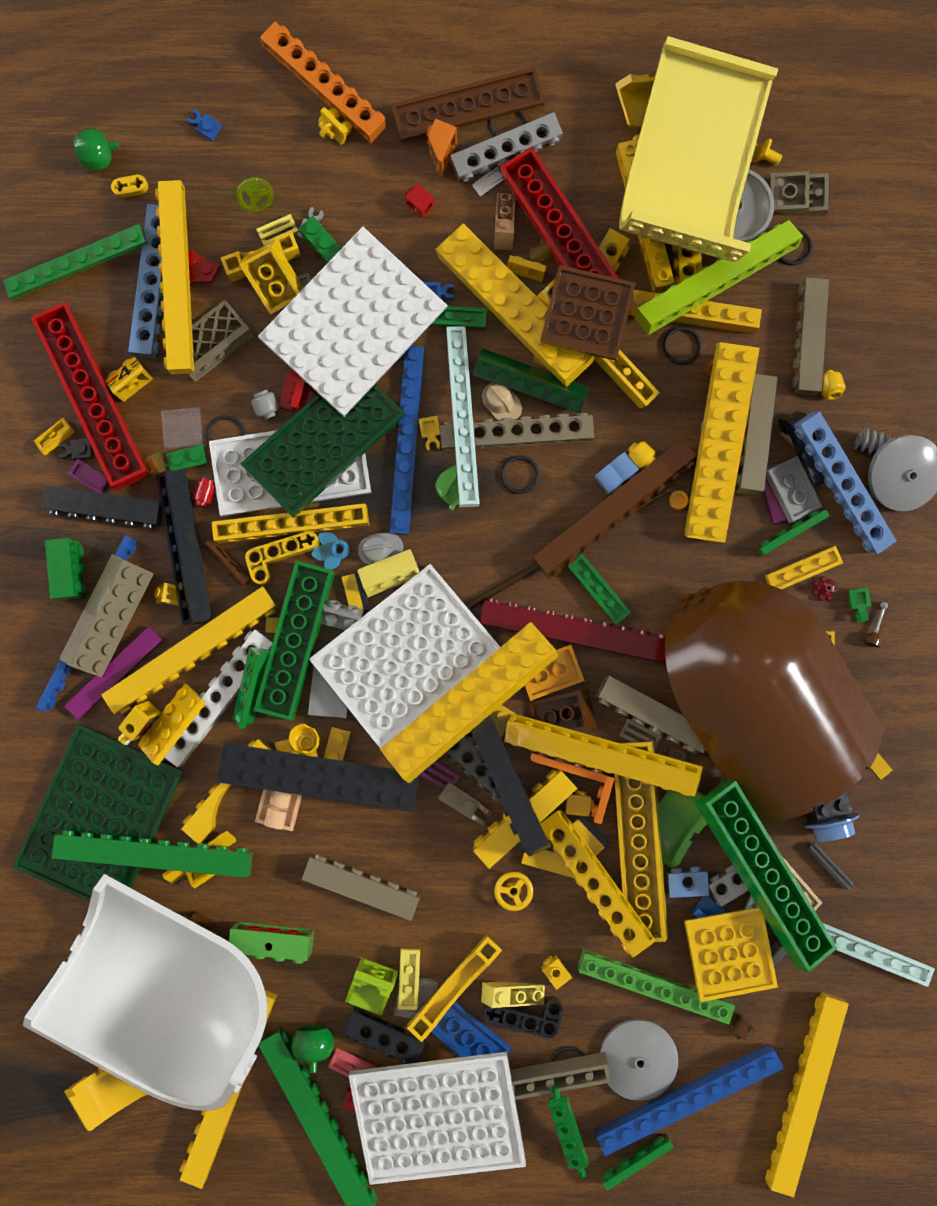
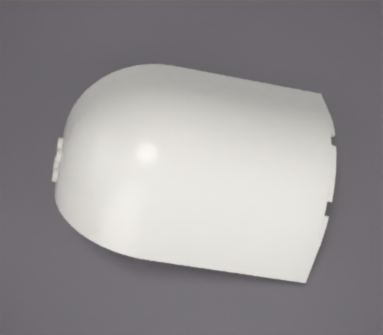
[23,874,267,1111]

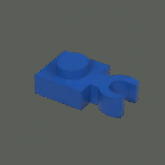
[187,109,223,141]
[423,282,454,300]

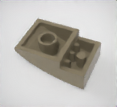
[771,171,829,216]

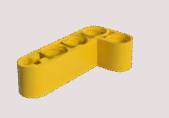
[245,531,320,585]

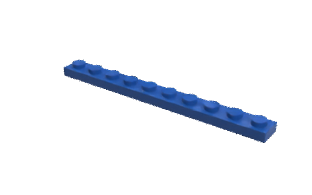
[390,346,424,535]
[36,535,137,711]

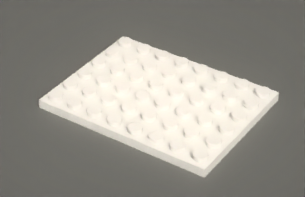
[258,227,448,417]
[309,564,500,749]
[348,1052,526,1185]

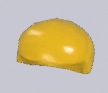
[289,724,320,755]

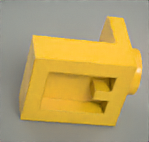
[155,583,179,606]

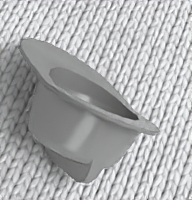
[358,533,403,565]

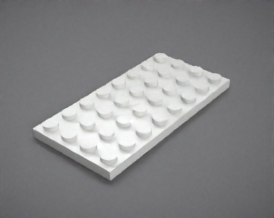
[209,430,371,517]

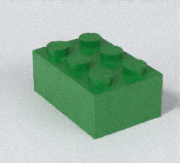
[45,538,87,601]

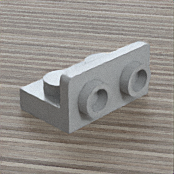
[321,600,364,630]

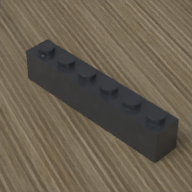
[42,486,163,529]

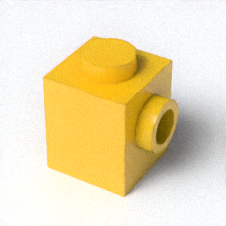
[565,790,594,816]
[541,955,572,990]

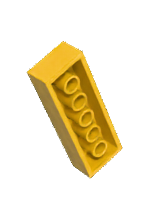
[473,769,577,869]

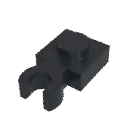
[58,438,93,460]

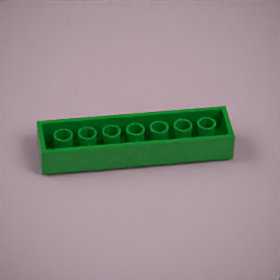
[254,561,335,721]

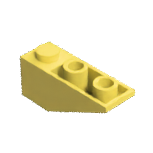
[481,981,545,1008]

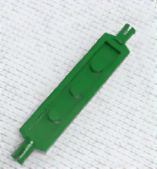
[547,1085,589,1179]

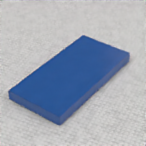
[431,1001,512,1057]

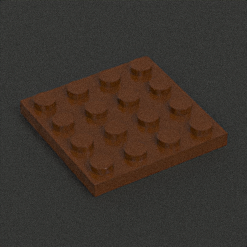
[540,265,636,361]

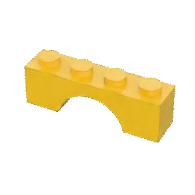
[221,231,301,282]

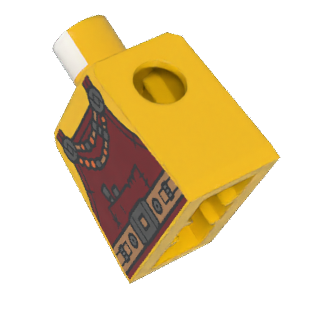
[118,701,162,745]

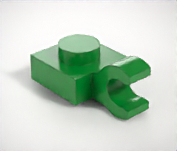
[847,588,871,623]

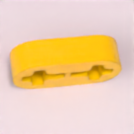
[111,175,148,198]

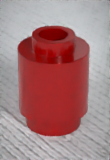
[192,478,215,507]

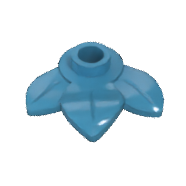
[312,532,349,570]

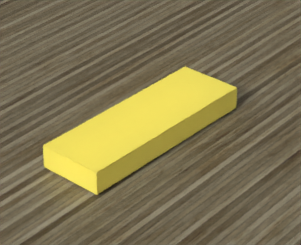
[398,948,420,1010]

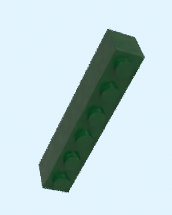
[473,348,590,414]

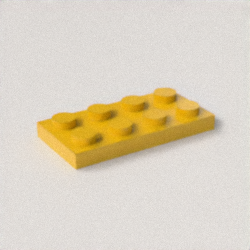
[138,683,206,765]

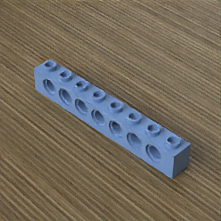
[128,204,164,359]
[794,411,896,554]

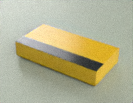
[342,573,370,611]
[572,816,609,856]

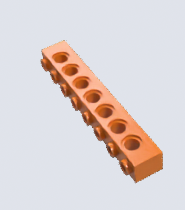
[260,22,386,144]

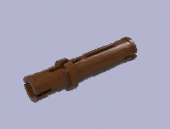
[204,538,251,587]

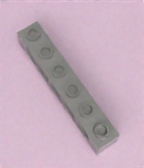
[449,112,563,182]

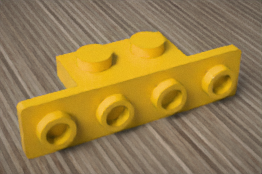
[162,831,236,888]

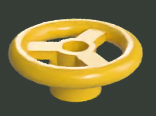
[494,872,533,911]

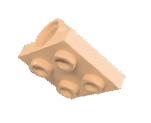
[255,789,302,831]

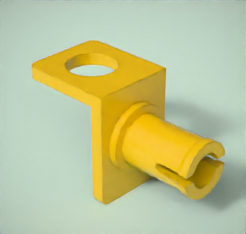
[751,138,782,166]

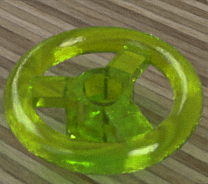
[236,177,274,212]

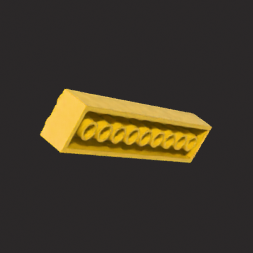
[436,223,594,387]
[684,342,760,543]
[380,622,558,783]
[614,741,668,942]

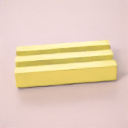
[257,214,299,246]

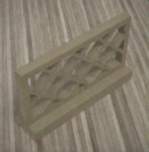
[188,300,254,382]

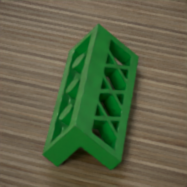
[232,647,270,729]

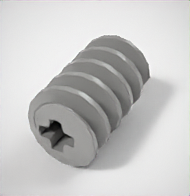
[853,427,894,454]

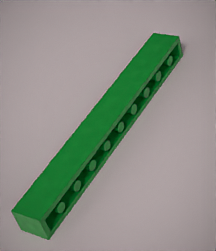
[51,830,253,878]
[258,1027,377,1206]

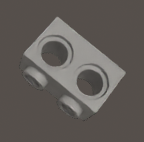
[708,865,748,907]

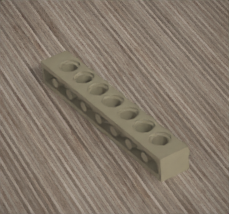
[440,413,594,451]

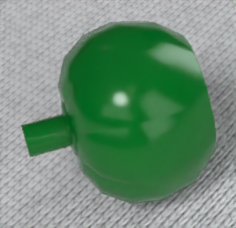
[74,128,119,171]
[290,1026,334,1073]

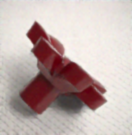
[812,576,838,601]

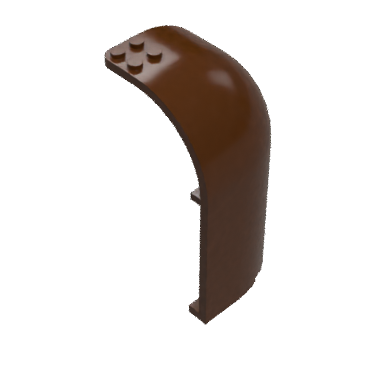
[665,581,885,825]

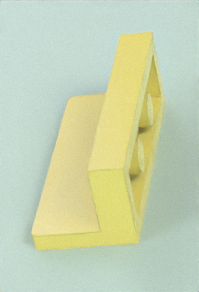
[358,549,419,597]

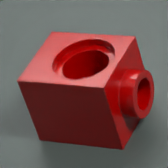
[405,183,435,218]

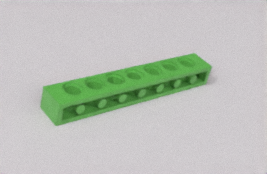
[577,949,735,1024]

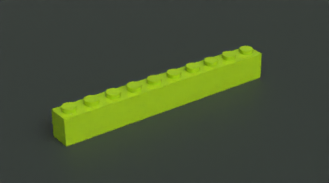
[635,220,803,335]

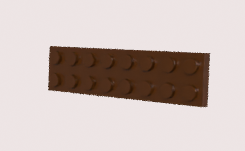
[391,67,545,142]

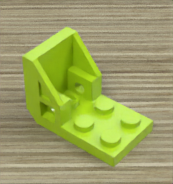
[345,957,398,1016]

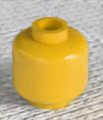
[820,370,846,400]
[628,441,656,470]

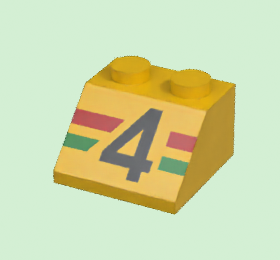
[105,357,153,402]

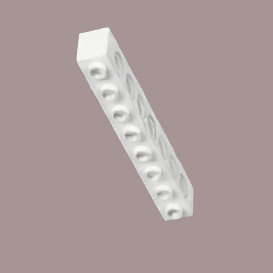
[165,630,273,767]

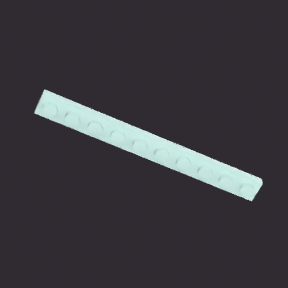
[446,326,479,507]
[745,894,935,987]

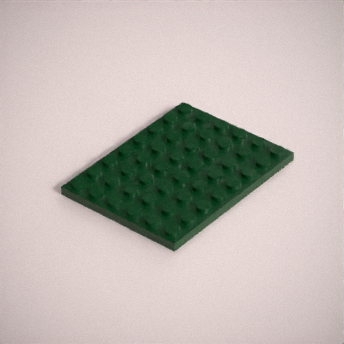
[13,724,185,902]

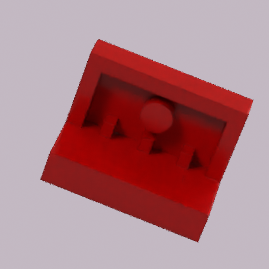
[279,370,318,413]

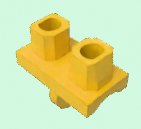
[318,107,352,145]

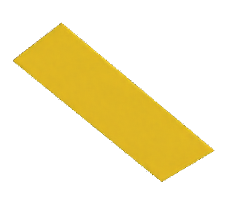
[870,753,893,780]

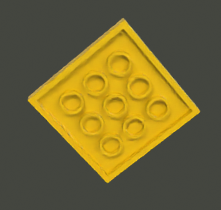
[684,907,778,1002]

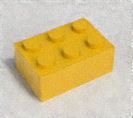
[239,240,304,315]

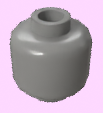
[251,390,279,419]

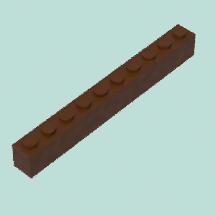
[533,439,697,579]

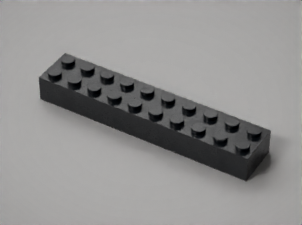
[216,742,418,812]

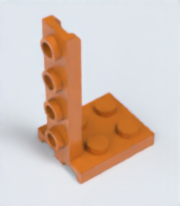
[531,752,615,824]

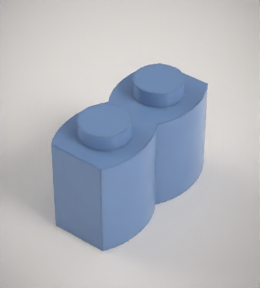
[594,452,639,495]

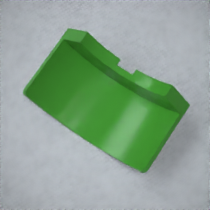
[658,790,708,868]

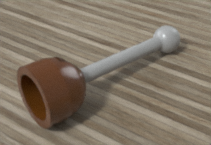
[864,602,888,647]

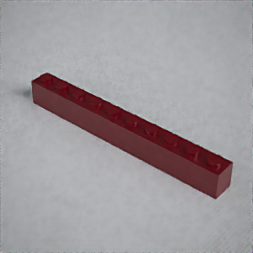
[480,598,666,663]

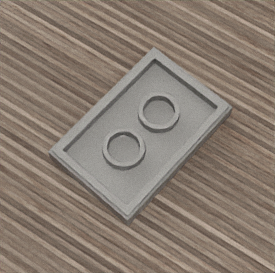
[766,456,823,523]
[308,666,348,719]

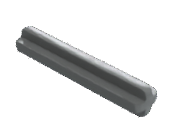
[807,842,853,890]

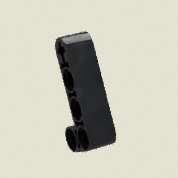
[778,411,825,488]
[483,996,563,1038]

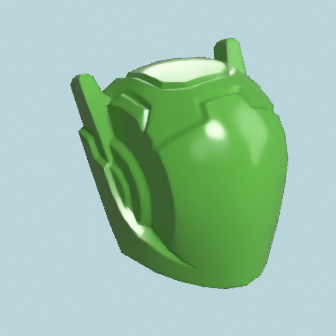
[435,465,459,510]

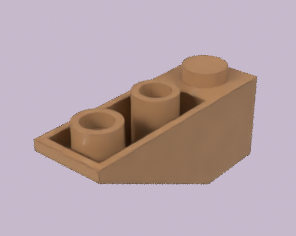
[494,193,515,250]

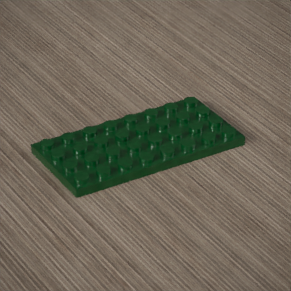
[240,384,406,518]

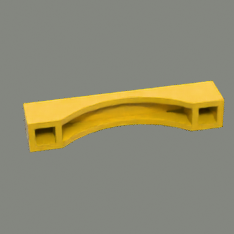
[181,738,274,843]
[407,935,502,1042]

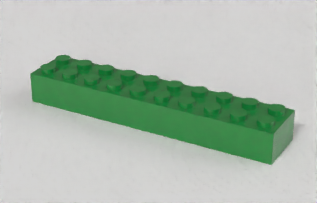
[695,780,837,972]

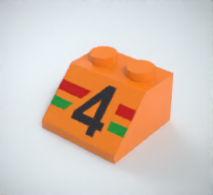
[426,119,457,177]

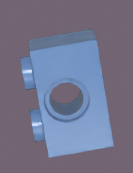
[665,866,709,898]

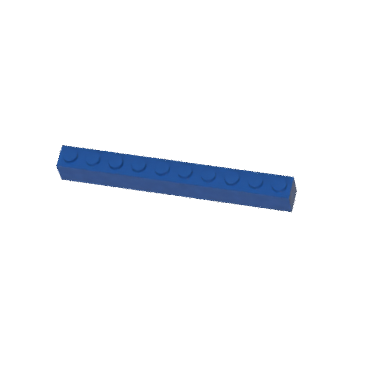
[594,1044,784,1156]

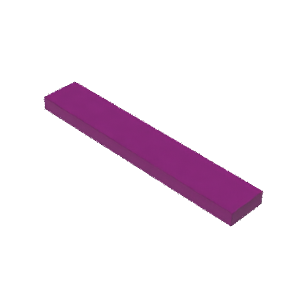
[64,627,163,720]

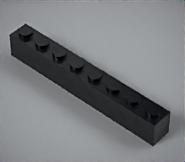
[156,470,212,625]
[469,715,551,857]

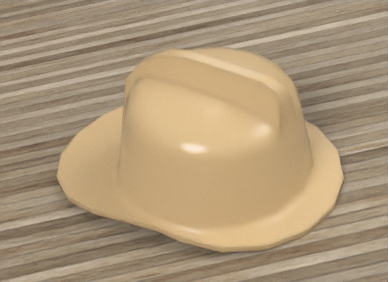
[482,382,522,421]

